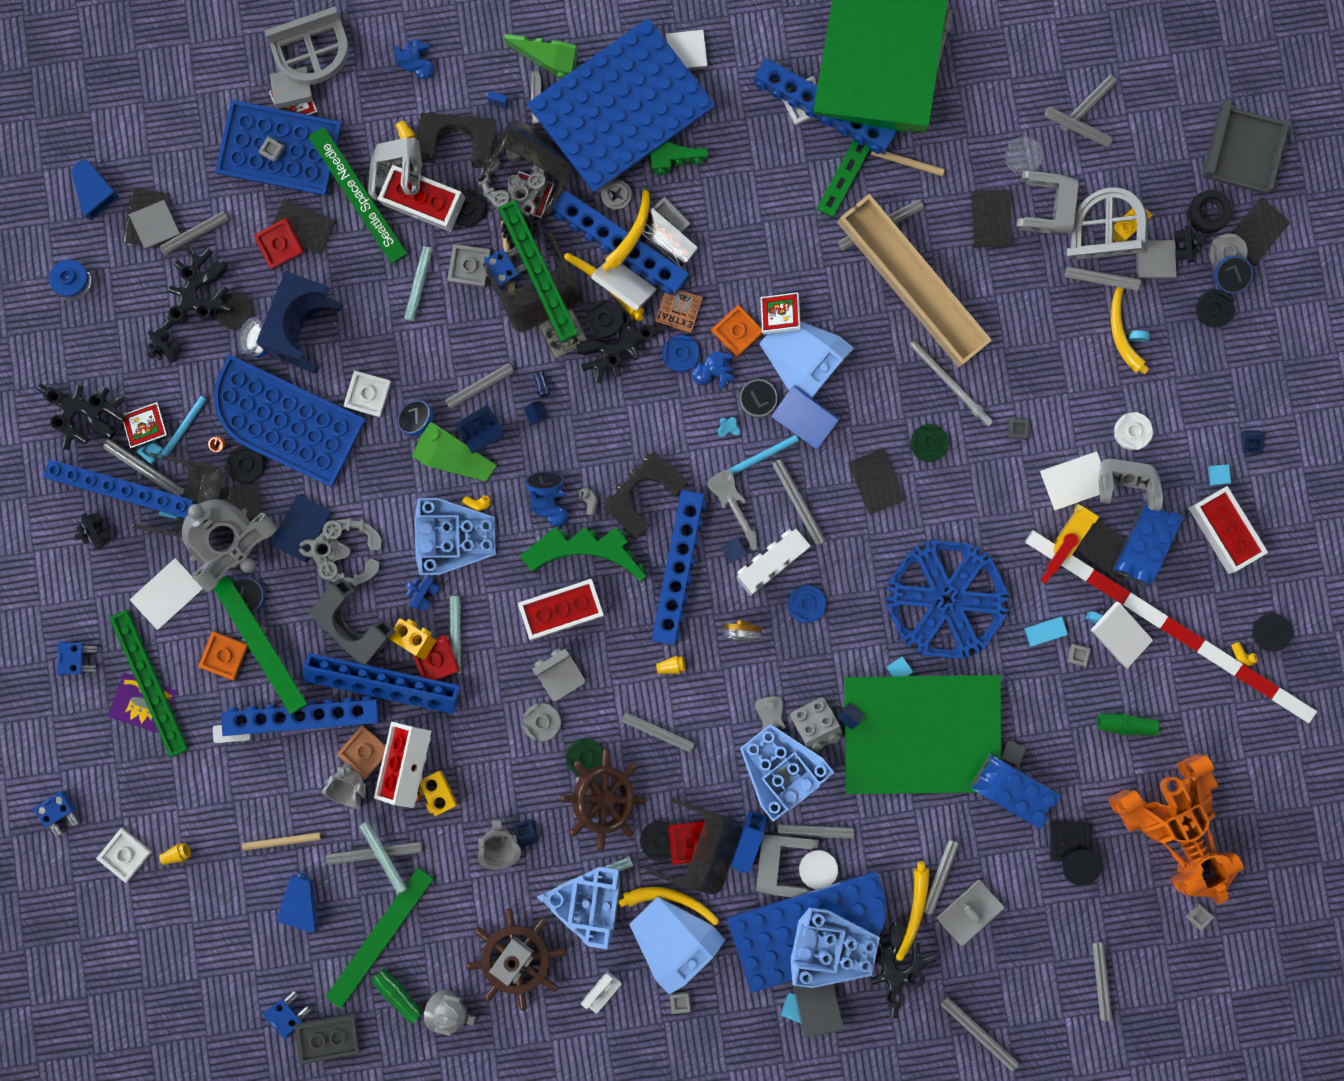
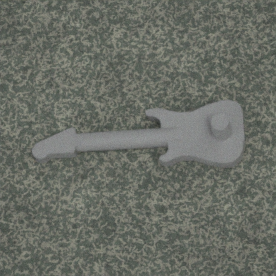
[707,470,757,550]
[755,696,790,781]

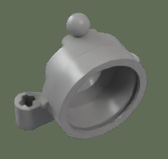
[182,499,277,592]

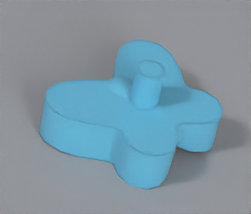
[718,417,740,437]

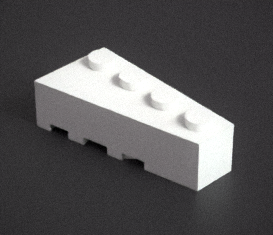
[736,529,810,596]

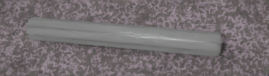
[838,200,924,250]
[104,440,185,497]
[773,459,825,546]
[326,842,423,865]
[941,997,1019,1071]

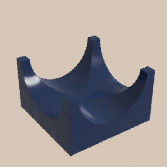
[256,271,343,374]

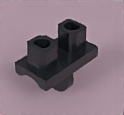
[1174,225,1207,263]
[147,327,182,363]
[74,513,110,550]

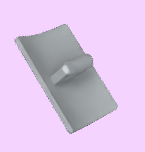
[937,880,1004,947]

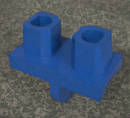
[405,575,440,611]

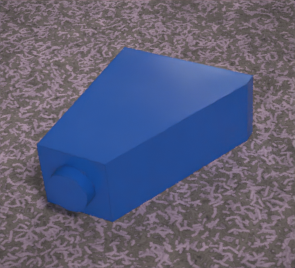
[71,158,119,221]
[731,810,767,873]
[276,872,318,933]

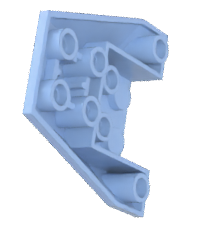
[760,321,854,398]
[415,498,496,575]
[740,724,834,822]
[629,896,726,994]
[791,907,880,988]

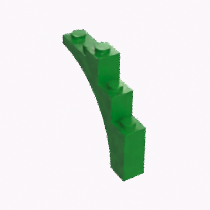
[650,142,708,176]
[520,527,647,583]

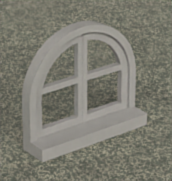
[264,7,349,85]
[1067,187,1148,260]

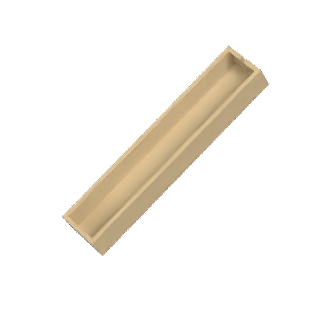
[837,194,992,368]

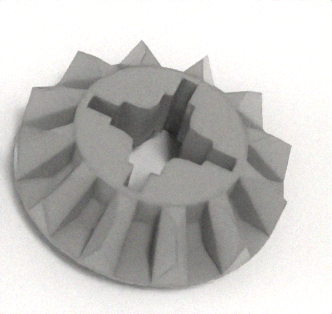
[601,180,631,211]

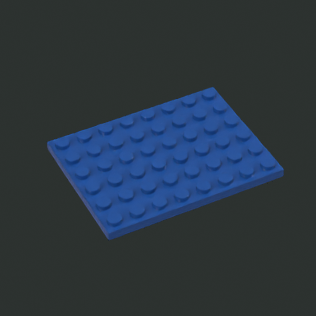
[527,18,716,194]

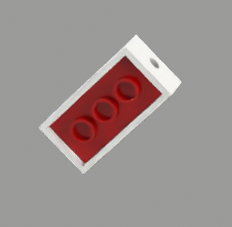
[378,165,465,232]
[1188,486,1268,574]
[518,579,604,641]
[374,722,431,808]

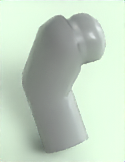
[579,488,598,516]

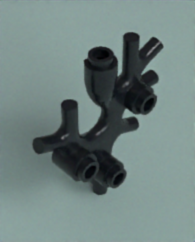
[162,245,233,331]
[576,311,665,384]
[37,383,127,451]
[871,922,937,1019]

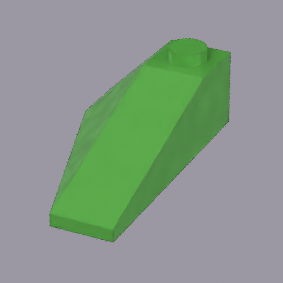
[504,34,578,79]
[412,422,497,482]

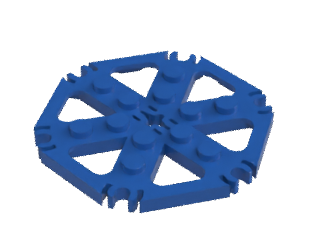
[885,540,1009,659]

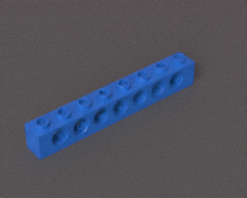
[754,58,897,155]
[552,190,689,296]
[43,459,200,519]
[651,490,707,646]
[303,653,460,714]
[221,696,381,736]

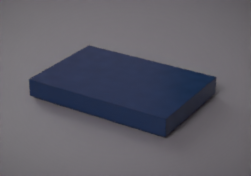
[270,494,332,563]

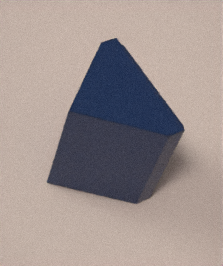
[524,401,548,426]
[837,702,864,730]

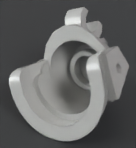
[322,763,366,809]
[478,820,521,870]
[424,989,476,1036]

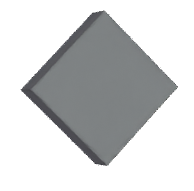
[258,136,285,163]
[1067,644,1091,667]
[1185,903,1214,931]
[670,991,691,1014]

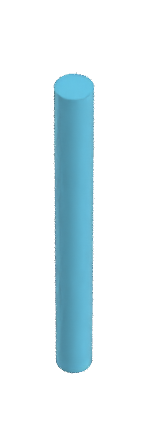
[157,396,207,462]
[728,435,799,475]

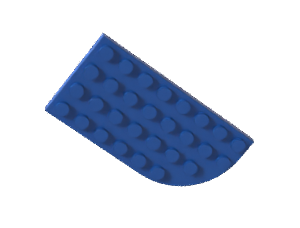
[214,355,366,488]
[727,871,886,993]

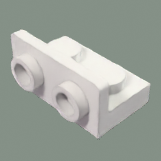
[581,970,622,1013]

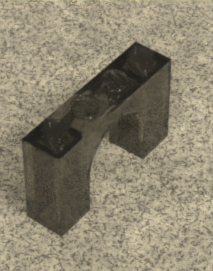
[417,112,497,169]
[603,451,688,540]

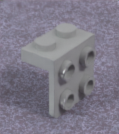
[532,648,585,701]
[790,698,843,752]

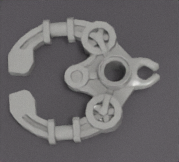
[478,146,548,217]
[299,518,382,588]

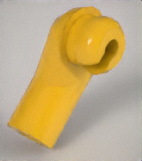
[462,495,491,512]
[1231,642,1258,666]

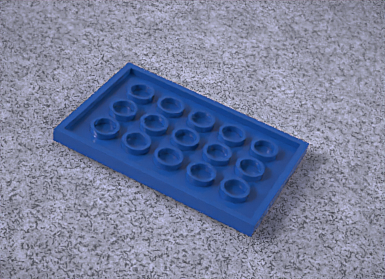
[215,100,342,196]

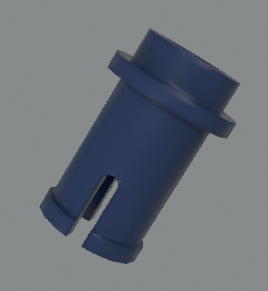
[533,372,551,397]

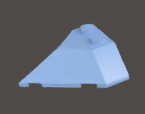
[537,867,620,949]

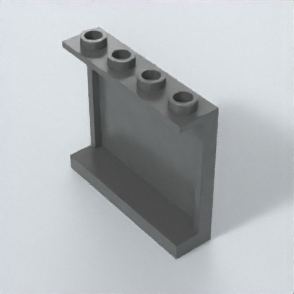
[1202,101,1291,195]

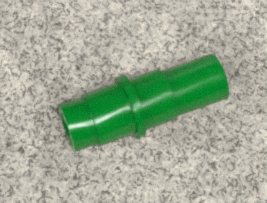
[1097,713,1159,737]
[371,968,423,1024]

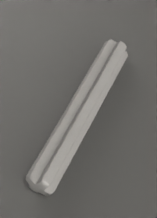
[1060,75,1117,132]
[1044,107,1113,147]
[160,211,229,255]
[1065,266,1141,290]
[446,364,514,409]
[622,713,694,752]
[777,825,855,839]
[924,840,959,915]
[1092,942,1112,1021]

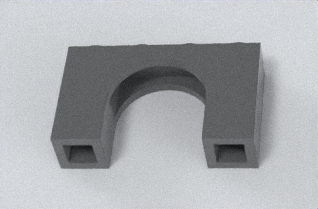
[309,578,396,665]

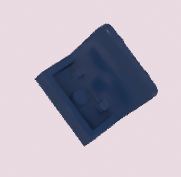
[455,405,505,454]

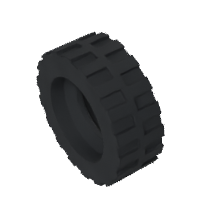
[1187,189,1233,234]

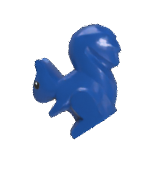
[395,39,434,79]
[692,351,734,389]
[530,489,568,527]

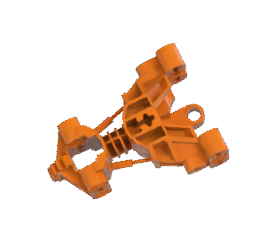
[1108,754,1244,905]

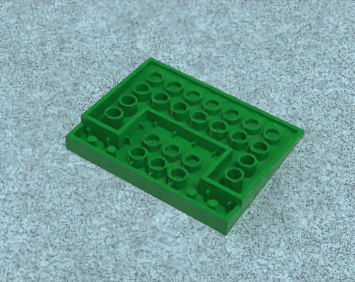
[813,0,948,133]
[843,675,1001,794]

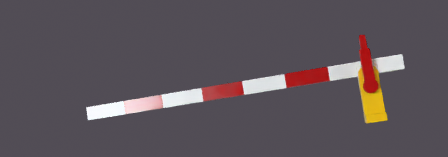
[1025,504,1317,723]

